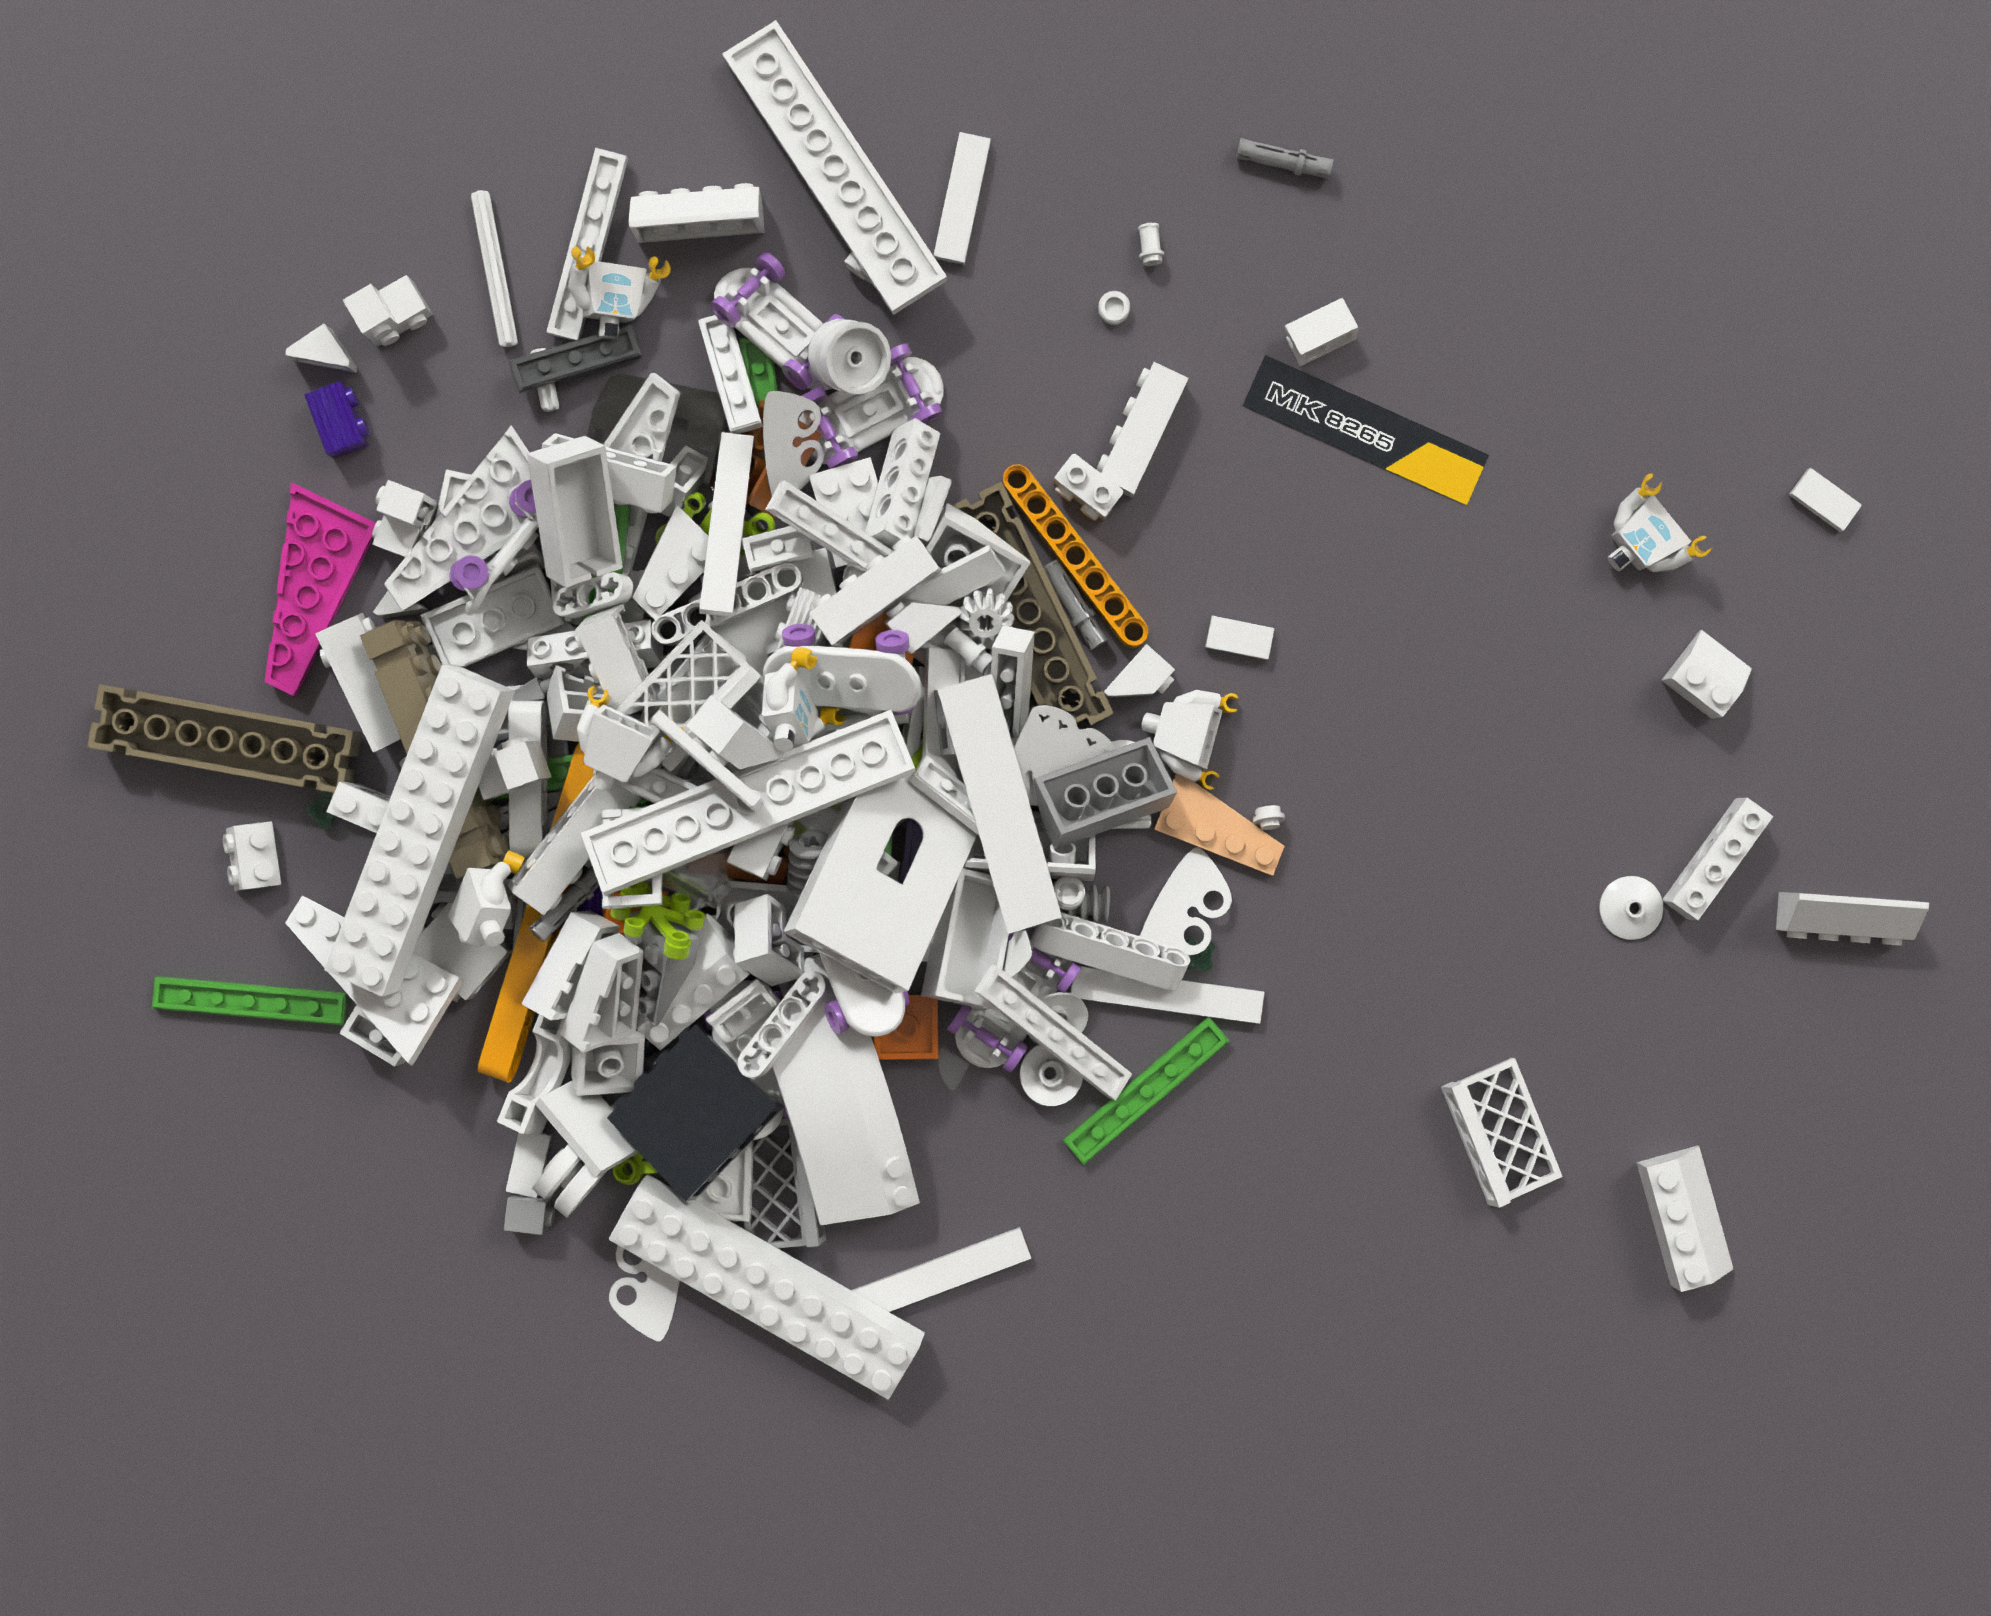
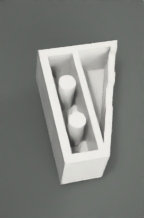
[631,505,709,621]
[575,604,657,715]
[546,666,643,742]
[522,910,620,1021]
[560,933,644,1053]

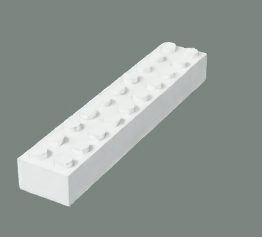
[324,665,515,997]
[609,1174,925,1400]

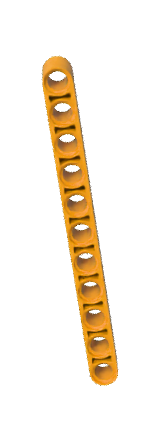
[478,743,594,1083]

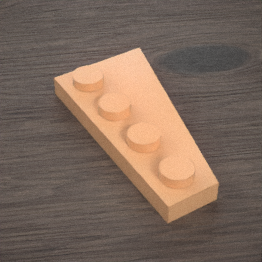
[1154,773,1285,876]

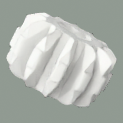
[959,587,1014,644]

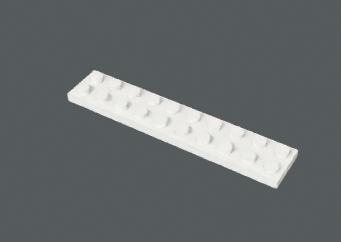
[722,20,948,315]
[581,710,916,896]

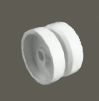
[808,318,891,394]
[532,1144,607,1218]

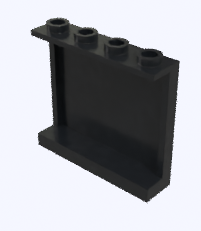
[607,1024,784,1201]

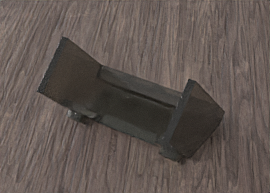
[587,374,728,491]

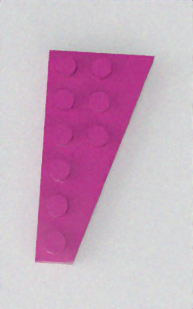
[265,482,376,697]

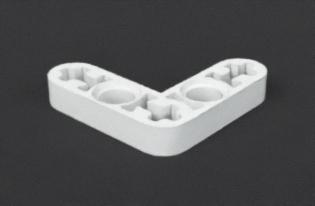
[551,563,633,619]

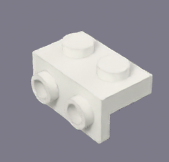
[1053,454,1123,522]
[223,821,281,891]

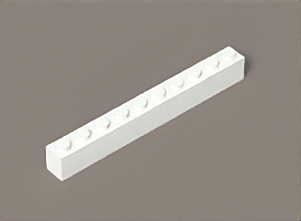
[508,632,747,915]

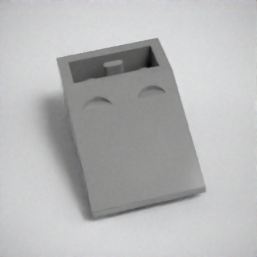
[624,905,700,1027]

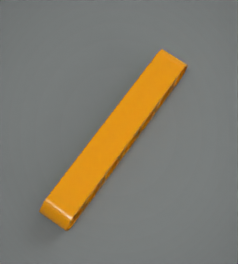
[1003,464,1148,648]

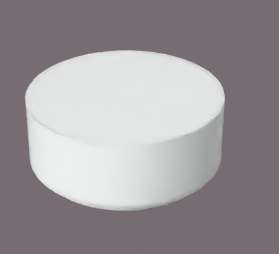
[1098,291,1130,325]
[1054,877,1085,910]

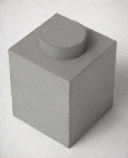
[504,1194,555,1235]

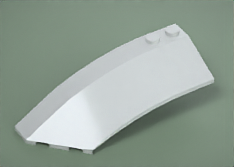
[766,954,920,1225]

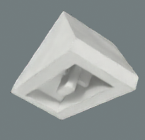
[285,324,357,373]

